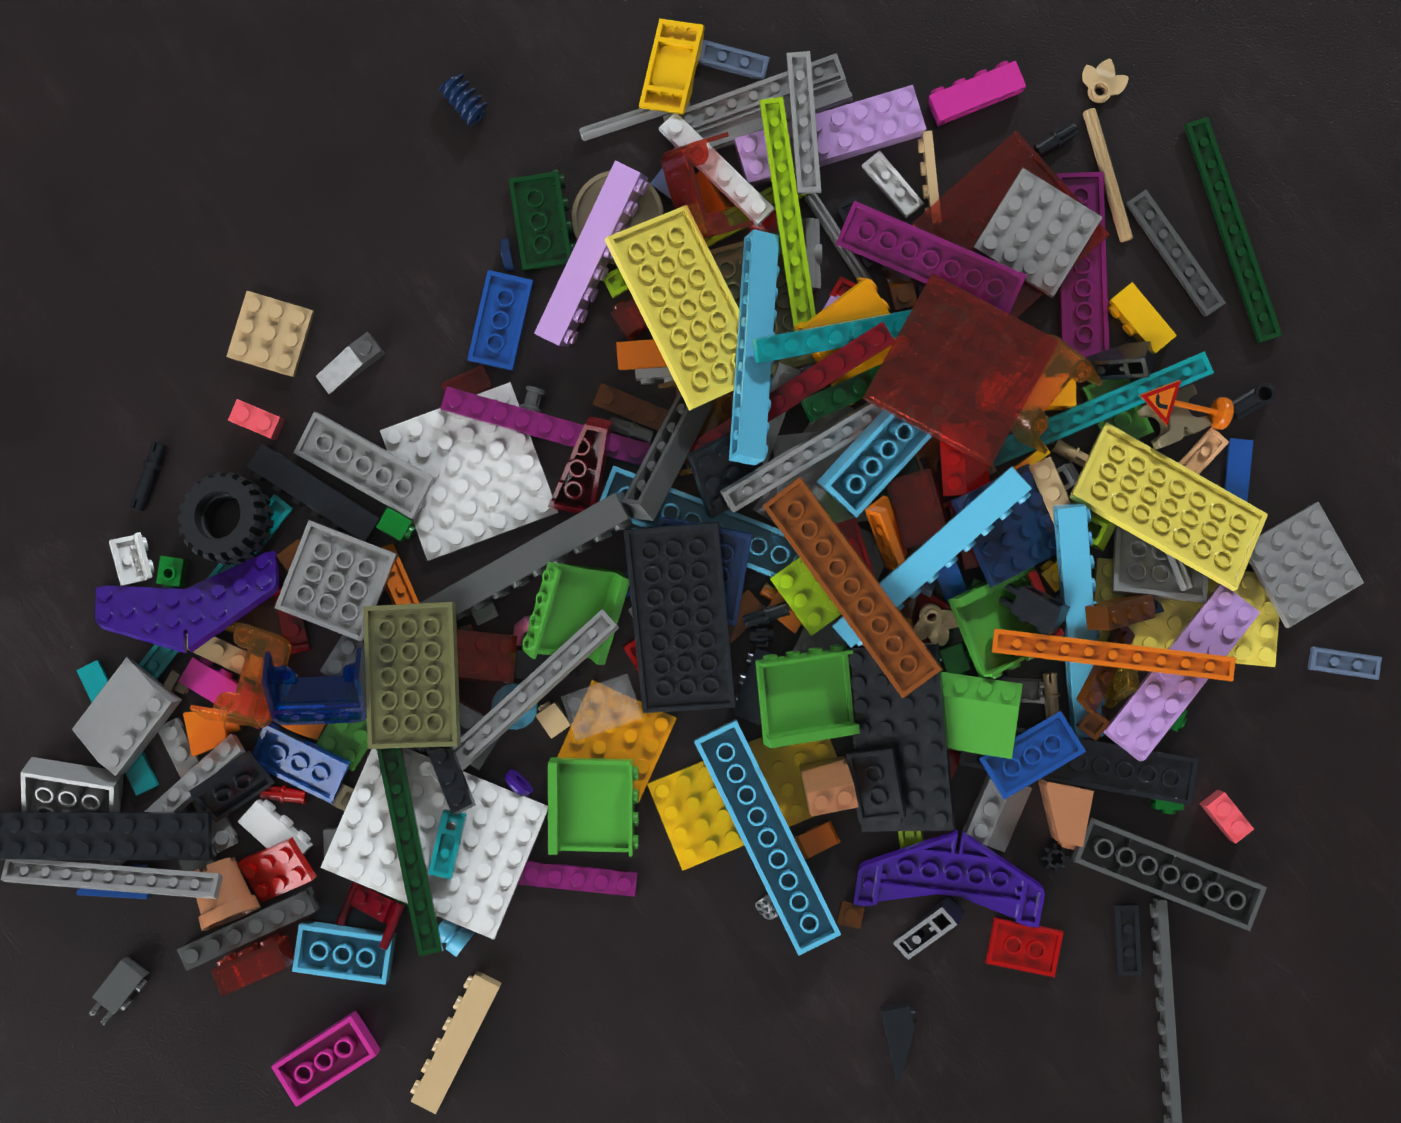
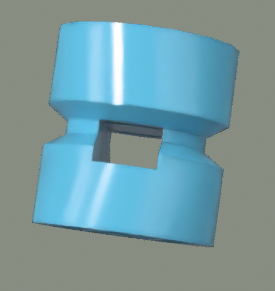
[439,919,475,957]

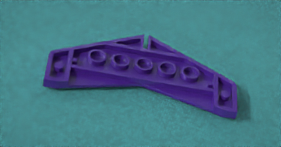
[95,551,279,654]
[853,830,1045,928]

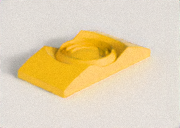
[639,18,705,115]

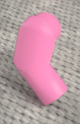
[512,615,530,646]

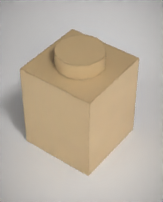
[536,701,572,739]

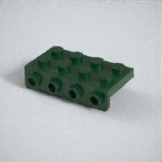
[508,169,575,271]

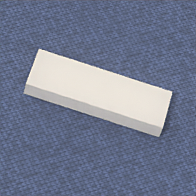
[861,150,924,219]

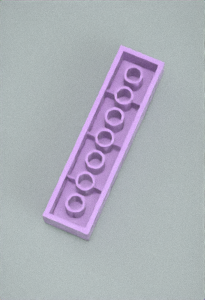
[734,85,926,187]
[534,160,649,347]
[1103,584,1260,762]

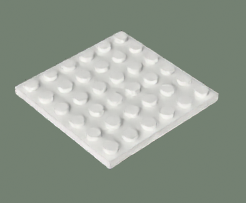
[380,382,559,561]

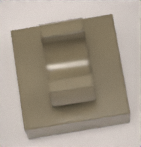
[163,669,190,694]

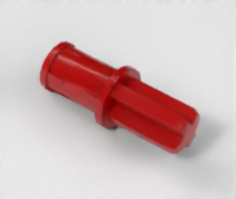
[260,785,308,805]

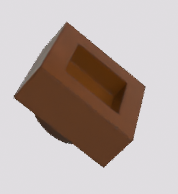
[1076,711,1111,741]
[837,900,865,929]

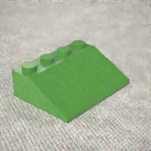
[942,672,1023,759]

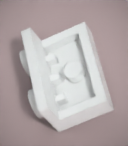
[109,532,154,586]

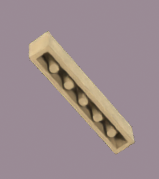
[410,970,502,1114]

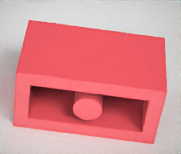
[228,399,286,441]
[1200,789,1254,844]

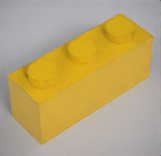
[1108,282,1177,354]

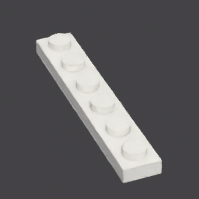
[659,113,774,227]

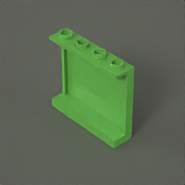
[522,562,629,665]
[948,566,1053,679]
[755,644,860,748]
[548,757,639,857]

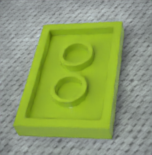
[770,557,841,636]

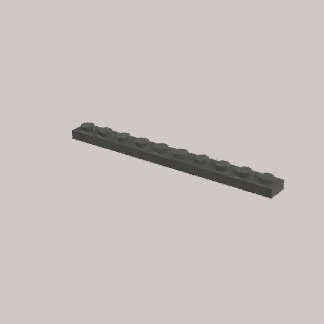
[1149,896,1182,1123]

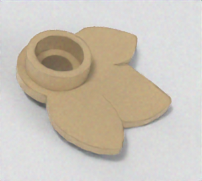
[1082,59,1128,103]
[914,604,958,646]

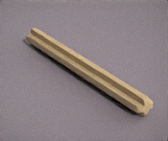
[1083,108,1133,242]

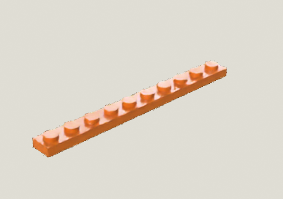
[991,629,1236,682]

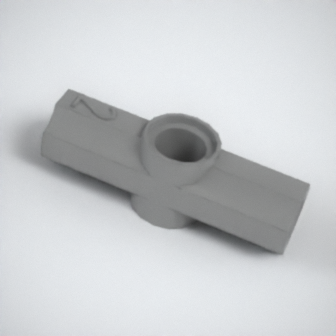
[801,218,822,291]

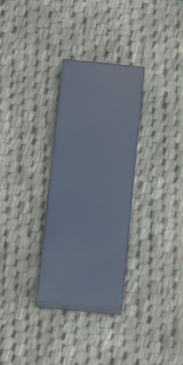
[698,40,770,80]
[1307,646,1382,680]

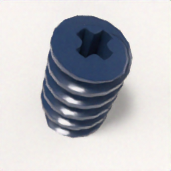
[438,73,488,126]

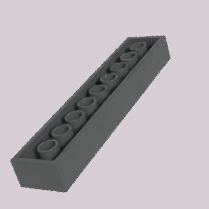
[421,492,635,621]

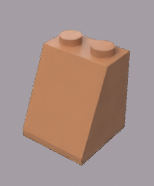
[799,756,858,816]
[1038,779,1094,850]

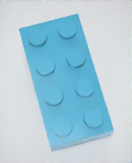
[292,920,397,985]

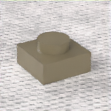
[332,784,354,811]

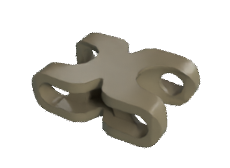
[1136,384,1212,450]

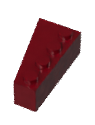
[548,416,613,514]

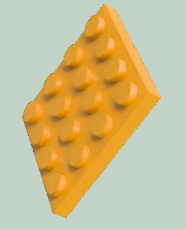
[557,680,677,803]

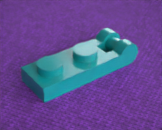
[428,809,467,879]

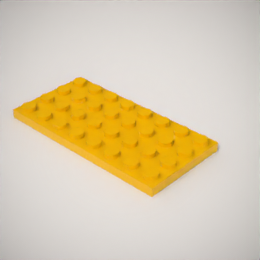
[647,736,837,871]

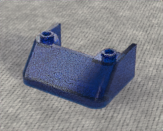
[261,648,367,725]

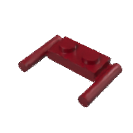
[263,585,311,660]
[336,881,405,950]

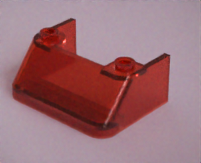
[661,132,754,239]

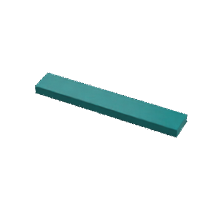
[76,660,159,796]

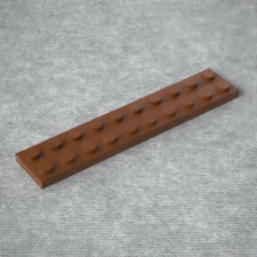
[763,477,943,698]

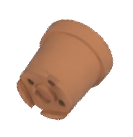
[193,857,261,931]

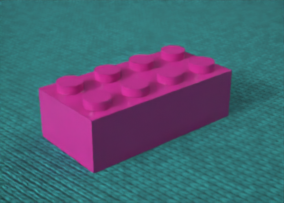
[271,1010,381,1107]

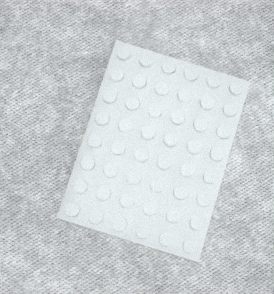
[320,748,548,939]

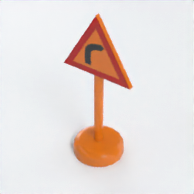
[1139,380,1234,430]

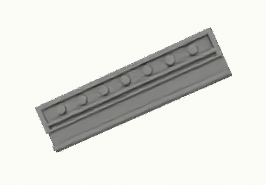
[663,53,853,164]

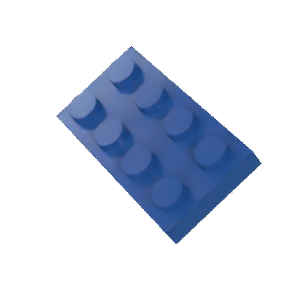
[467,270,534,371]
[979,711,1086,800]
[252,721,351,804]

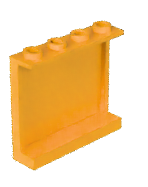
[794,277,913,405]

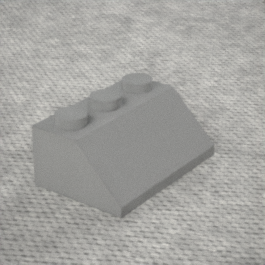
[963,774,1032,852]

